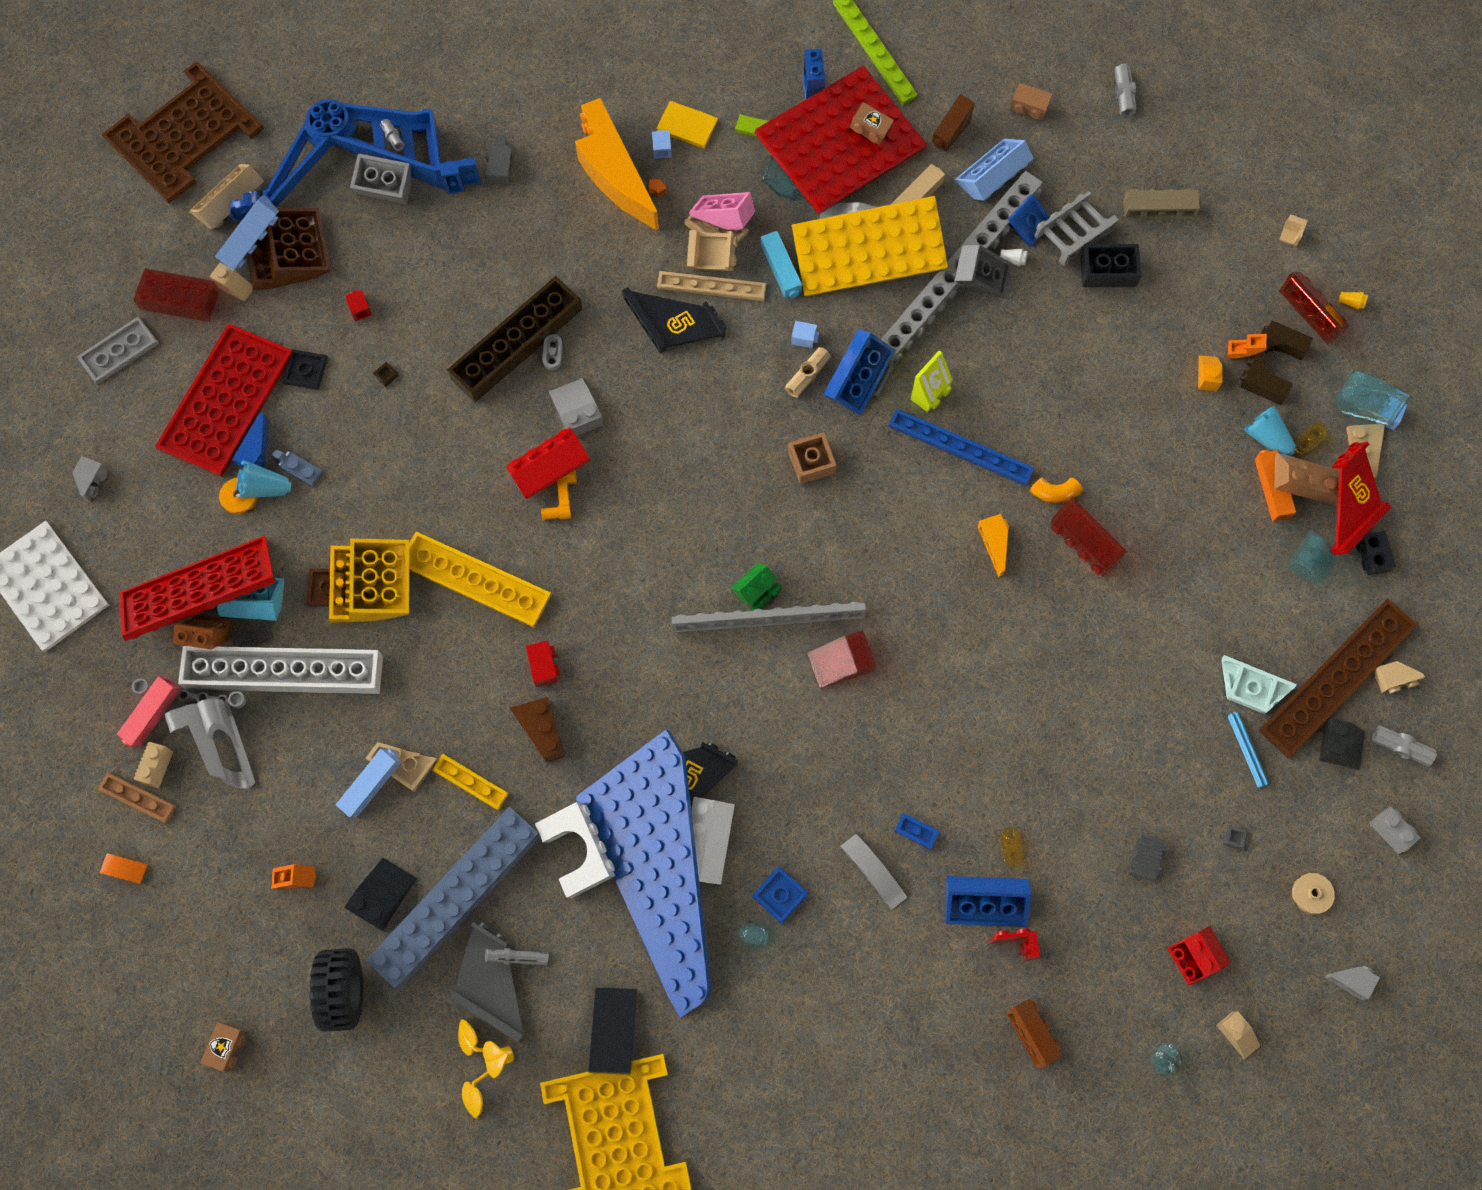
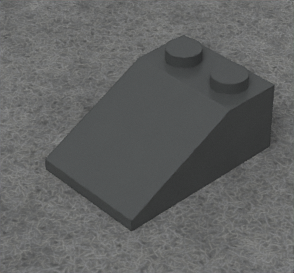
[955,245,1012,298]

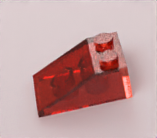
[807,630,876,689]

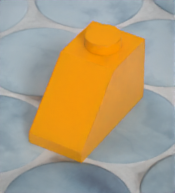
[1198,356,1222,391]

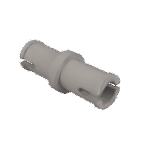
[380,119,405,151]

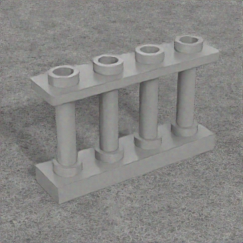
[1035,191,1119,266]

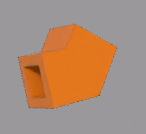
[649,179,667,198]

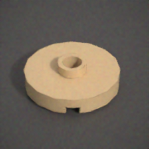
[1292,873,1335,914]

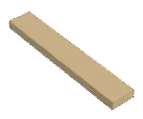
[657,271,767,301]

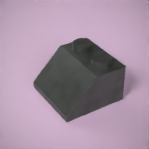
[1319,718,1365,770]

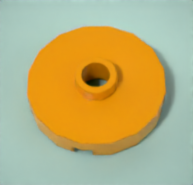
[219,478,258,514]

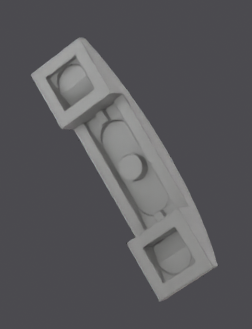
[840,834,907,910]

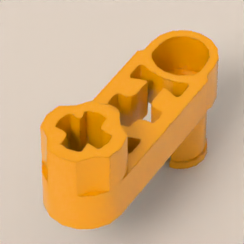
[541,470,577,520]

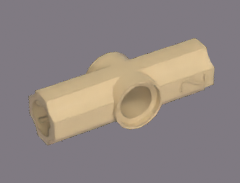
[785,347,831,398]

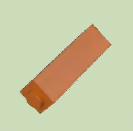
[1255,449,1296,522]

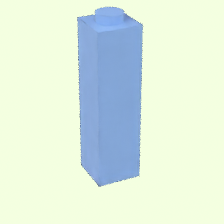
[336,748,402,818]

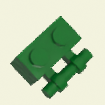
[731,563,782,611]

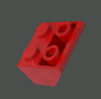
[1167,926,1231,986]

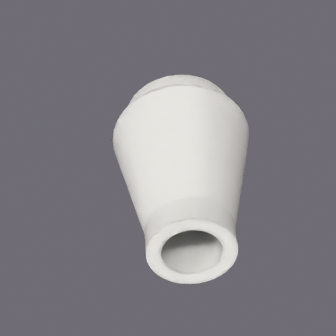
[1000,249,1028,267]

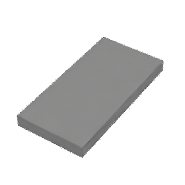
[77,316,159,385]

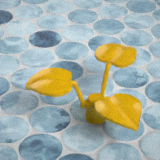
[458,1019,514,1119]

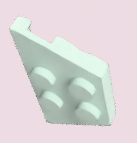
[1222,655,1296,714]

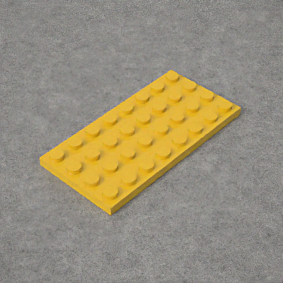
[792,196,948,297]

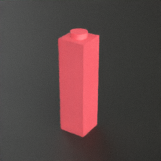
[117,676,182,747]

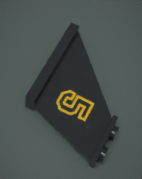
[622,287,727,354]
[683,742,738,807]

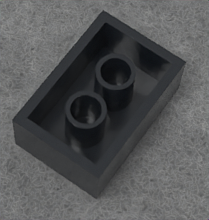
[1080,244,1142,287]

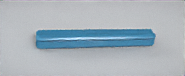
[1228,712,1269,788]

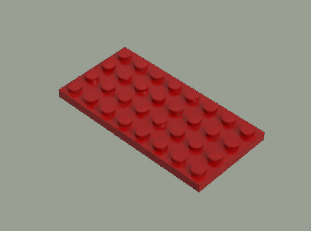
[155,323,293,477]
[119,536,276,641]

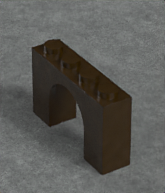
[1239,320,1313,405]

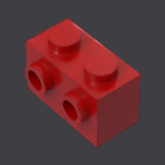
[525,640,561,687]

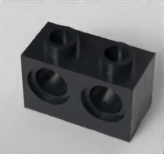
[1356,531,1396,576]

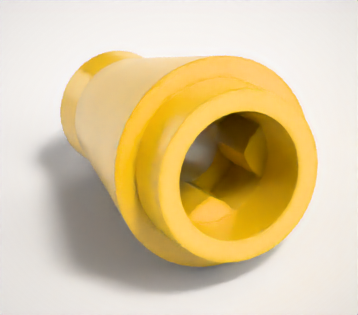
[1338,292,1368,310]

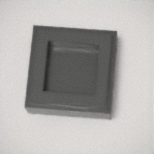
[1223,825,1248,850]

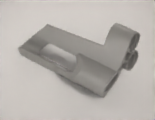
[165,699,255,790]

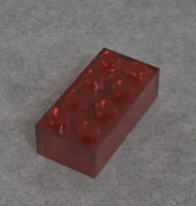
[133,268,220,322]

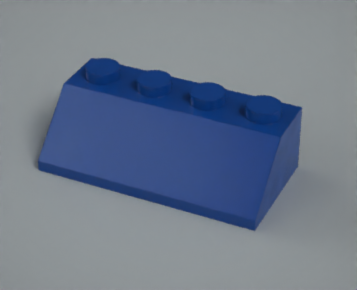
[823,329,896,415]
[945,876,1031,927]

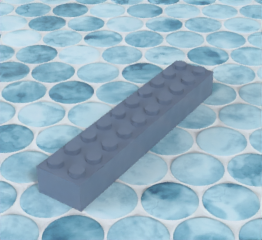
[366,807,541,990]

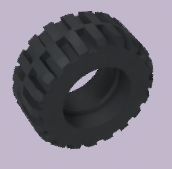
[309,948,364,1032]

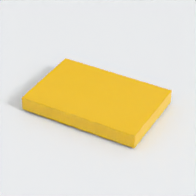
[656,101,718,149]

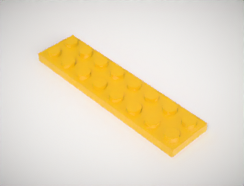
[409,532,552,628]

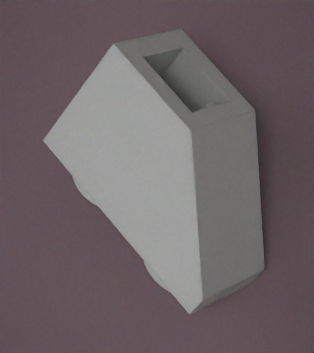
[73,456,108,502]

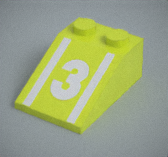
[910,350,952,413]

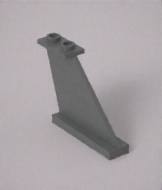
[449,922,525,1043]

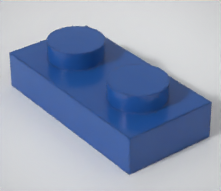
[894,813,939,850]

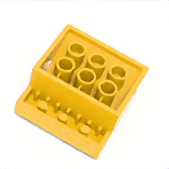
[329,538,409,623]

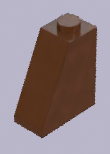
[932,94,975,151]

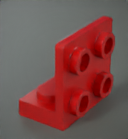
[990,928,1040,961]

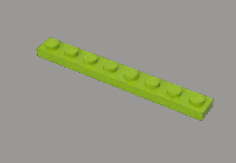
[833,0,918,105]

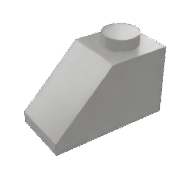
[1325,966,1380,1001]

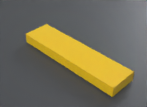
[432,754,509,811]

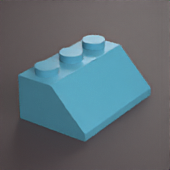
[217,578,284,621]

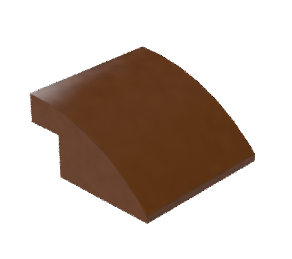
[246,208,331,290]

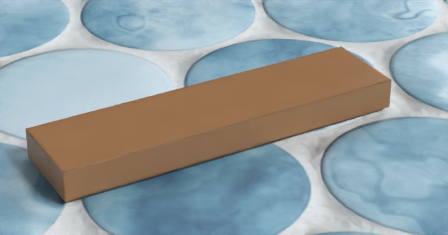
[97,772,177,824]

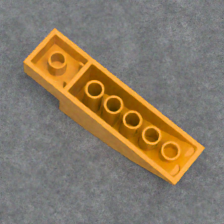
[575,98,659,230]

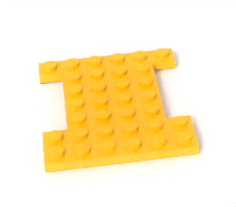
[540,1054,692,1190]

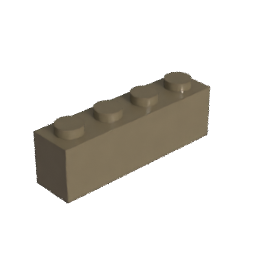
[1123,189,1200,218]

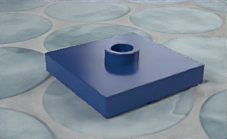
[1008,194,1050,246]
[751,866,809,924]

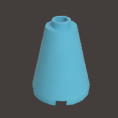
[1244,406,1296,456]
[236,460,291,498]

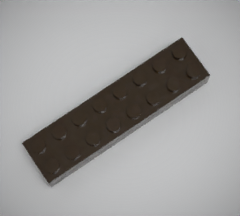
[447,276,583,403]

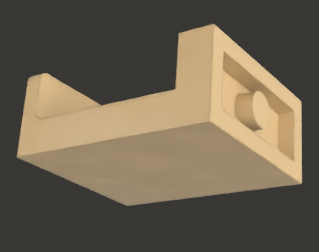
[687,230,738,271]

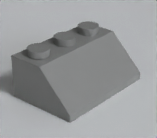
[350,154,411,205]

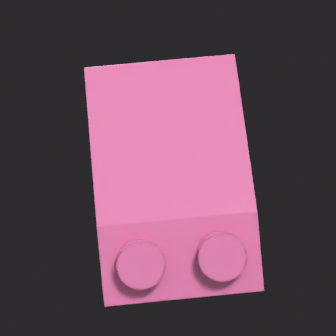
[689,192,756,231]

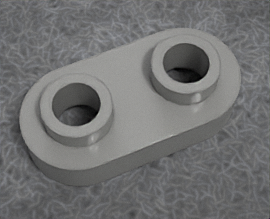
[542,334,563,371]

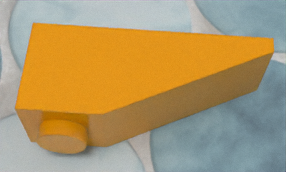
[977,514,1009,577]

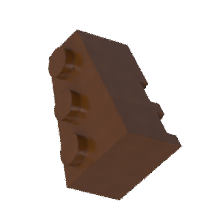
[510,697,565,763]

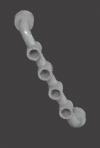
[132,678,246,708]

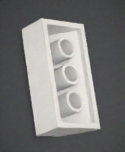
[691,797,735,885]

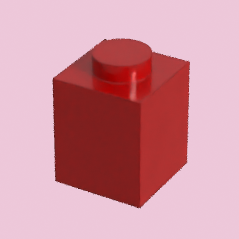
[345,289,372,321]

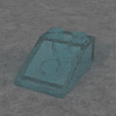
[1335,370,1409,426]

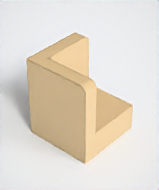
[1279,214,1308,246]

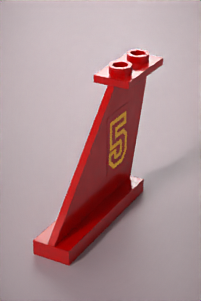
[1330,441,1391,555]

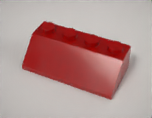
[506,427,591,500]

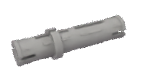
[485,948,549,966]

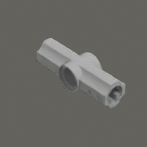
[1114,64,1136,117]
[1372,726,1437,767]

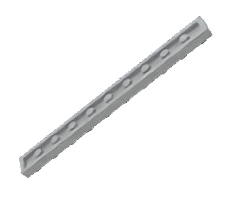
[672,602,866,633]

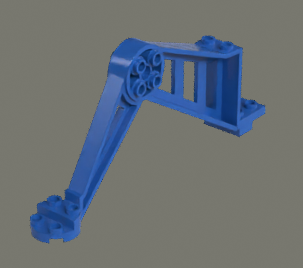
[230,99,481,222]

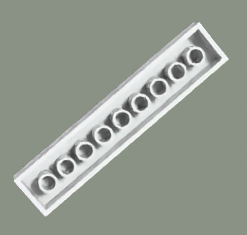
[178,646,383,694]

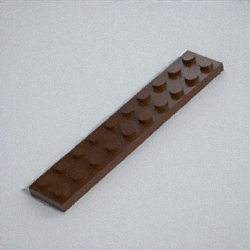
[1258,598,1417,758]

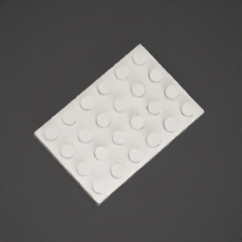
[0,521,110,652]

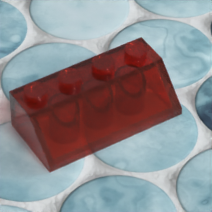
[1279,272,1349,344]
[1050,497,1127,577]

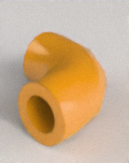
[1030,477,1083,504]

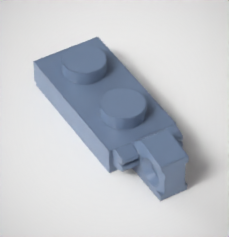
[272,449,323,487]

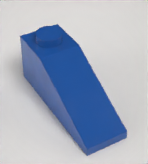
[232,412,268,468]

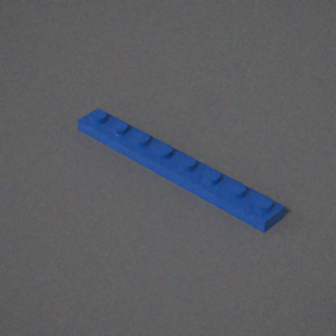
[888,408,1034,486]

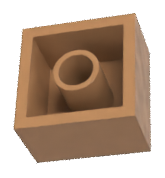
[788,432,836,485]

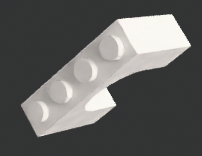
[535,802,615,898]

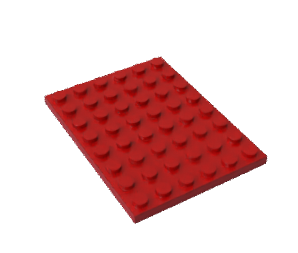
[754,65,927,215]

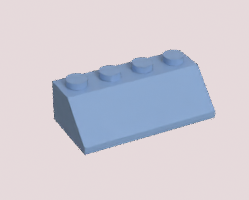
[954,139,1034,201]
[215,195,279,270]

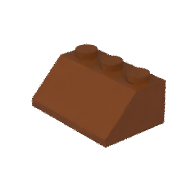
[1005,998,1062,1069]

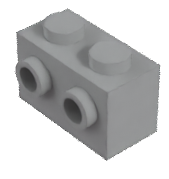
[1369,807,1420,854]

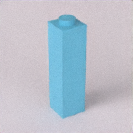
[761,231,802,298]

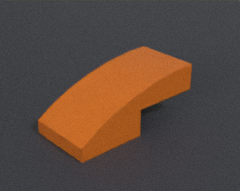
[1228,334,1267,359]
[100,853,147,884]

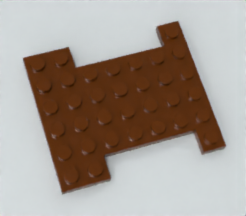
[101,61,264,204]

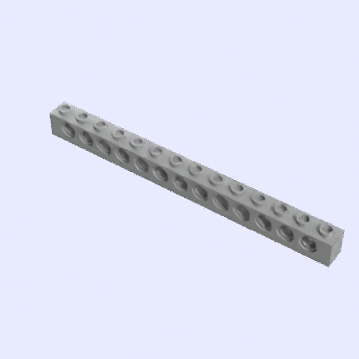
[881,171,1043,364]

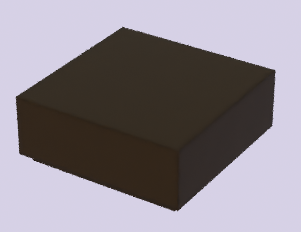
[373,362,399,387]

